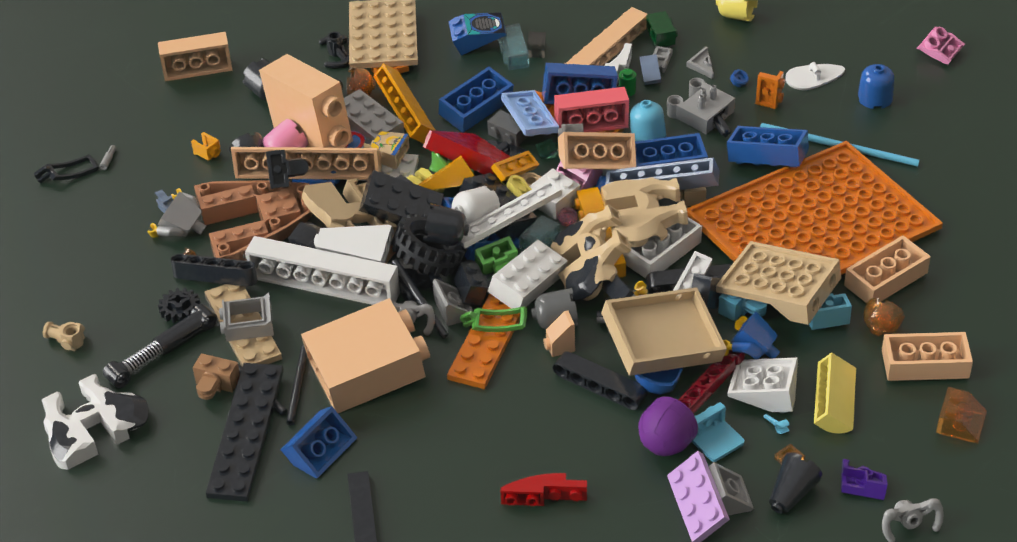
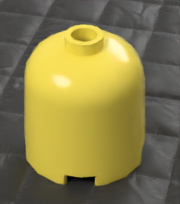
[716,0,758,22]

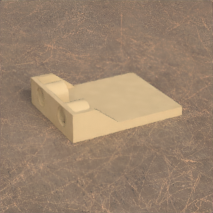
[716,241,841,325]

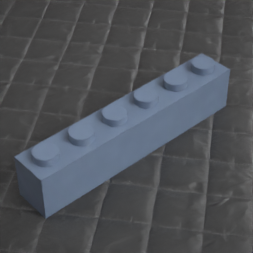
[605,157,720,190]

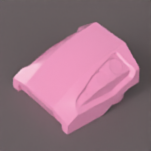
[917,27,965,64]

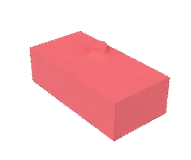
[554,87,629,132]

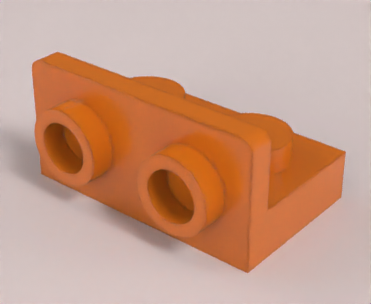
[755,71,785,109]

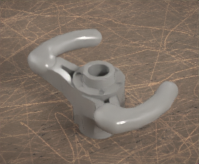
[383,300,435,336]
[882,498,944,542]

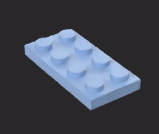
[501,90,559,136]

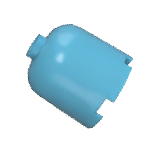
[630,100,666,142]

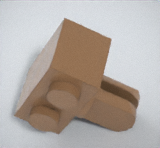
[193,353,240,400]

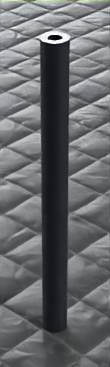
[391,259,449,339]
[286,345,307,426]

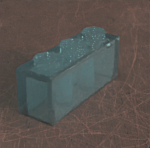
[497,23,529,70]

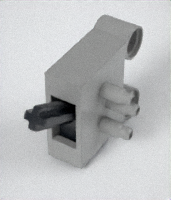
[667,78,735,137]

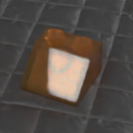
[936,387,987,444]

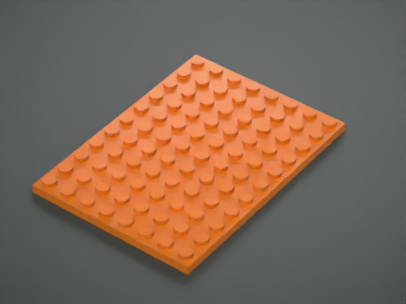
[687,141,943,275]

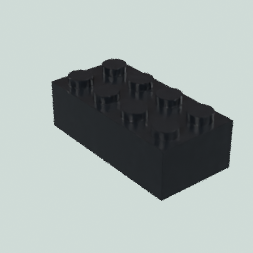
[359,170,444,224]
[459,173,537,239]

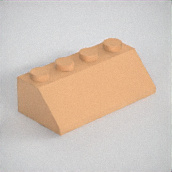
[558,132,636,170]

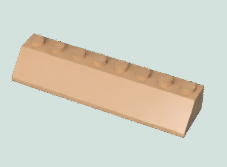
[231,147,382,180]

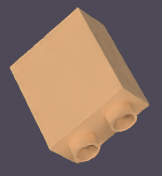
[259,54,353,148]
[301,298,430,413]

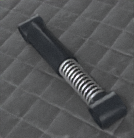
[103,304,218,388]

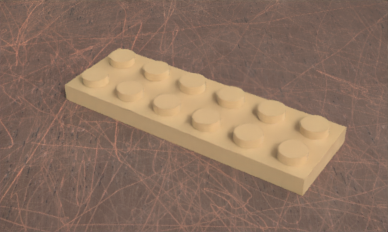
[204,284,282,367]

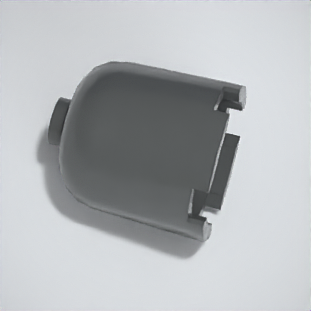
[531,288,578,330]

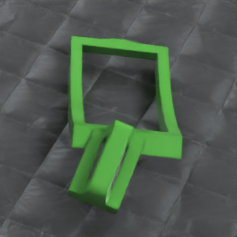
[460,306,527,332]

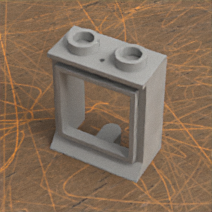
[219,292,274,341]

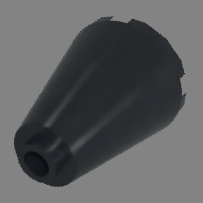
[769,452,823,514]

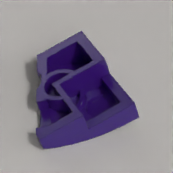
[841,459,888,500]

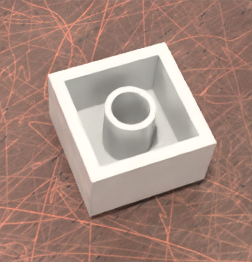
[529,169,580,220]

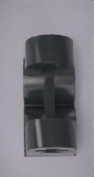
[398,268,443,303]

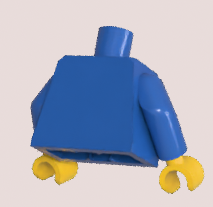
[723,312,780,359]

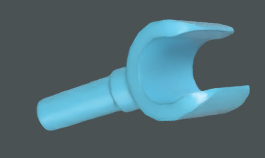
[764,414,790,434]

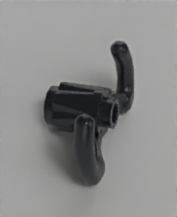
[319,31,349,68]

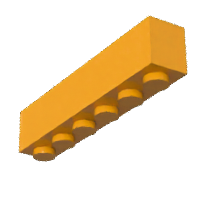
[373,63,436,144]
[574,187,626,277]

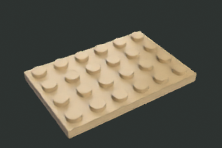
[349,0,418,69]

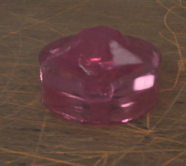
[558,207,578,226]

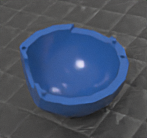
[635,368,683,394]

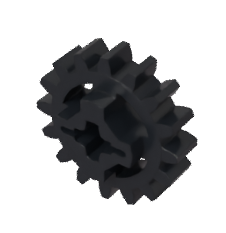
[158,288,201,324]

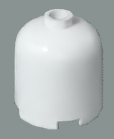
[452,186,500,225]

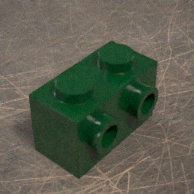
[646,11,678,47]

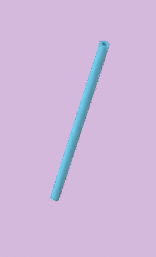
[760,123,920,167]

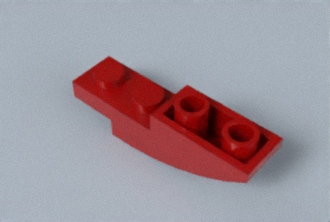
[500,473,587,506]

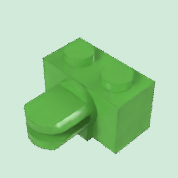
[475,236,518,275]

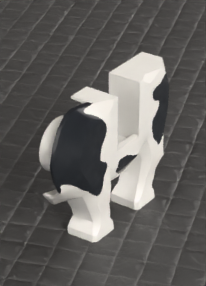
[42,374,149,470]

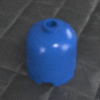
[858,64,895,109]

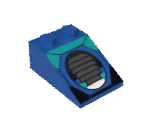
[449,12,507,55]

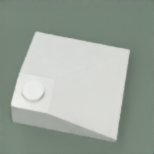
[728,357,798,413]

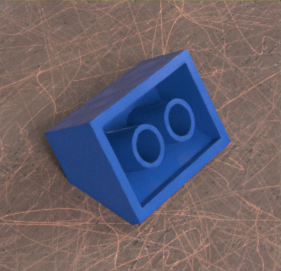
[280,406,357,478]

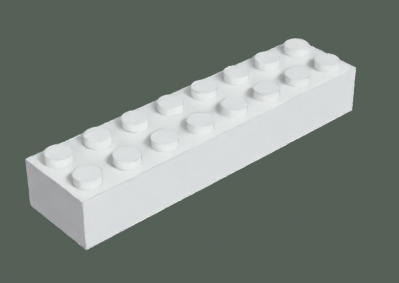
[245,236,400,305]

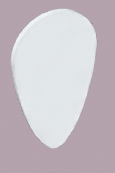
[786,62,845,90]

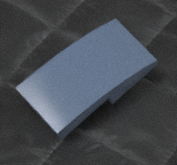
[640,54,661,85]

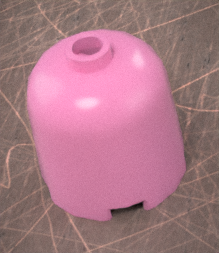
[263,119,308,148]

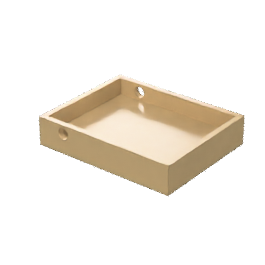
[601,287,727,376]

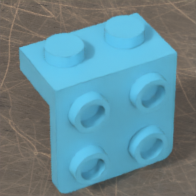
[692,402,745,462]

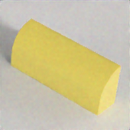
[814,352,856,434]

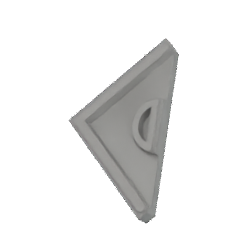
[686,46,714,79]

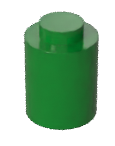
[619,68,636,96]

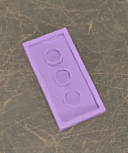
[667,451,730,542]

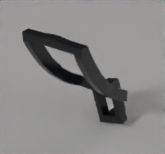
[34,154,99,183]

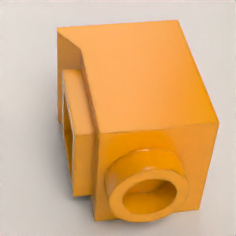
[191,132,221,161]

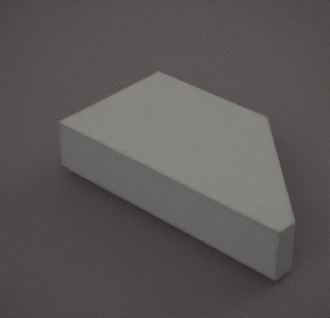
[653,46,673,73]

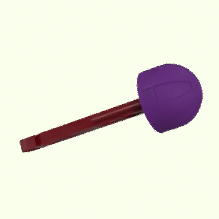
[638,350,745,456]

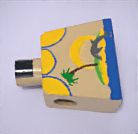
[364,131,409,169]

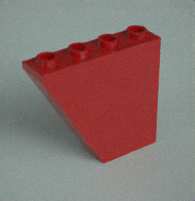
[423,130,510,178]

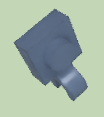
[155,190,173,213]

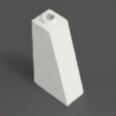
[314,225,394,263]

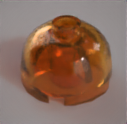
[346,67,376,96]
[863,298,905,336]

